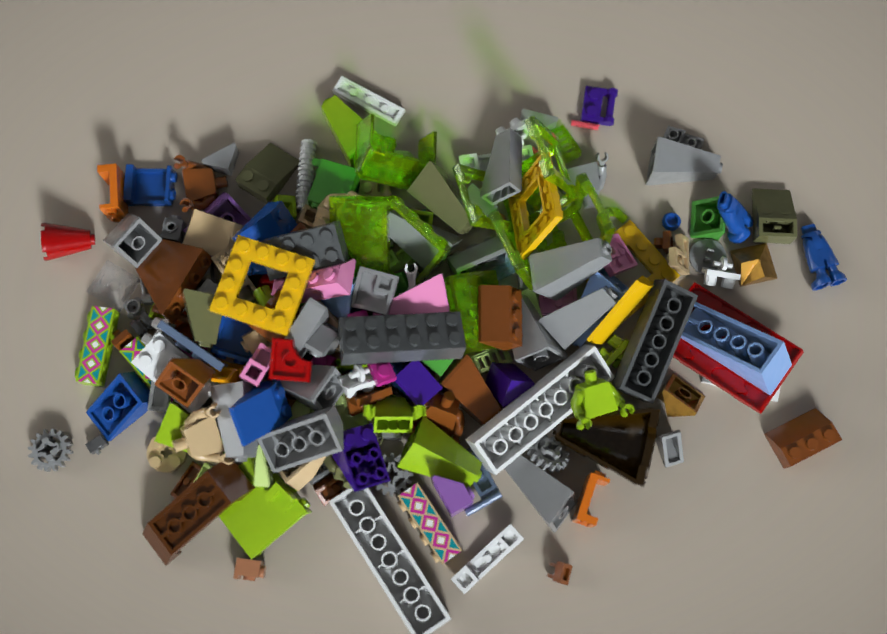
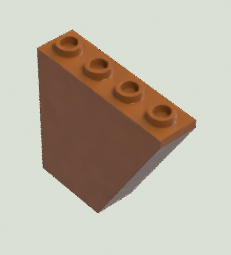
[135,239,212,324]

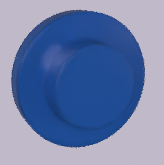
[662,212,681,231]

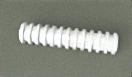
[295,139,317,213]

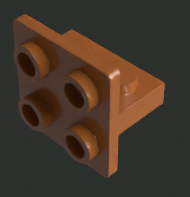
[345,384,393,416]

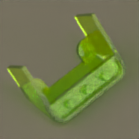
[355,114,437,190]

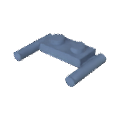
[464,447,503,516]

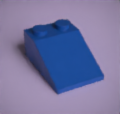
[232,201,298,242]
[86,371,150,442]
[229,380,293,446]

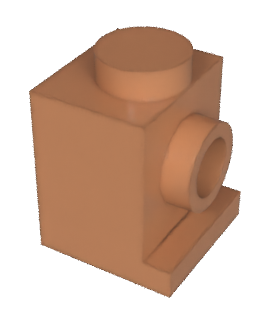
[233,558,266,581]

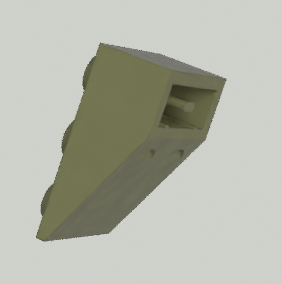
[752,188,797,244]

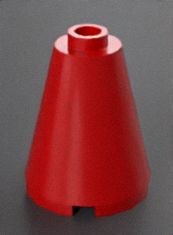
[41,223,96,261]

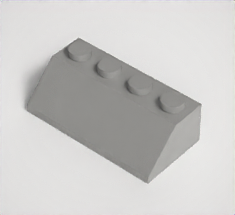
[257,405,344,473]

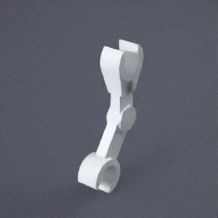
[405,263,418,290]

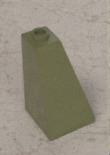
[407,161,475,235]

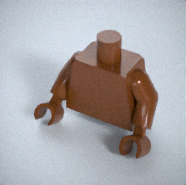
[173,155,228,213]
[409,391,465,444]

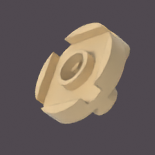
[147,436,188,473]

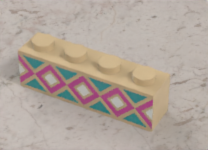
[397,483,462,565]

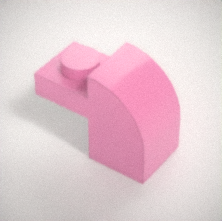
[239,343,271,387]

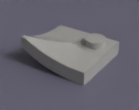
[351,266,399,315]

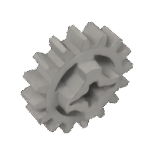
[28,428,73,472]
[527,435,570,473]
[376,453,414,497]

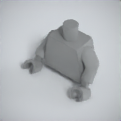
[553,152,609,209]

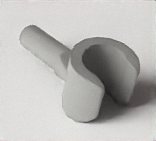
[140,280,154,305]

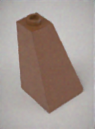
[441,354,502,426]

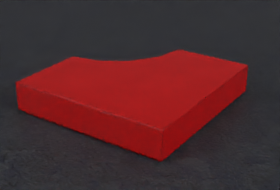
[269,337,312,382]

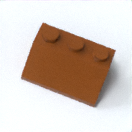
[478,285,523,351]
[764,408,842,469]

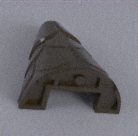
[553,408,660,487]

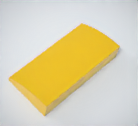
[586,275,654,345]

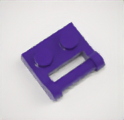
[581,86,618,126]

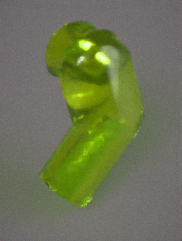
[600,206,629,224]

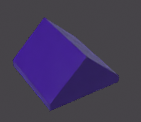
[395,361,443,405]
[485,362,535,407]

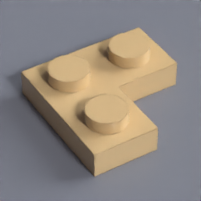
[666,234,690,276]

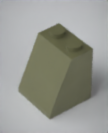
[182,288,222,348]

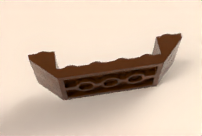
[142,458,256,565]

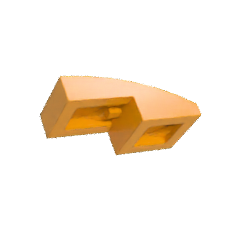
[211,363,246,383]

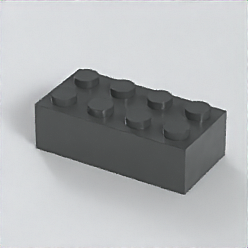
[260,220,350,281]

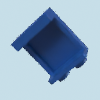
[123,164,178,207]
[210,316,253,365]

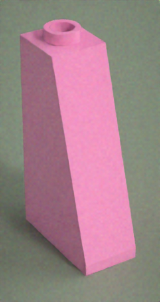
[373,274,451,316]

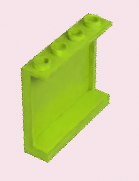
[219,457,312,560]

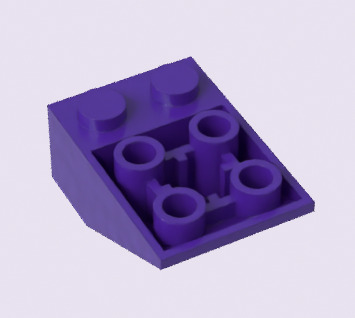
[332,423,390,492]

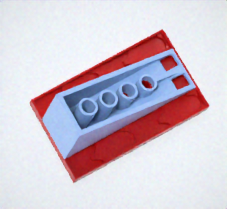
[673,282,804,414]

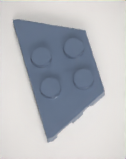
[156,320,225,371]

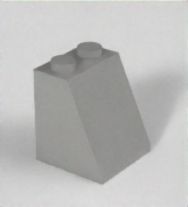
[103,213,163,268]

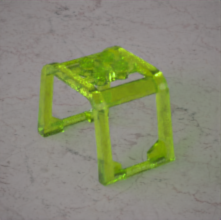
[452,116,578,232]
[489,173,616,290]

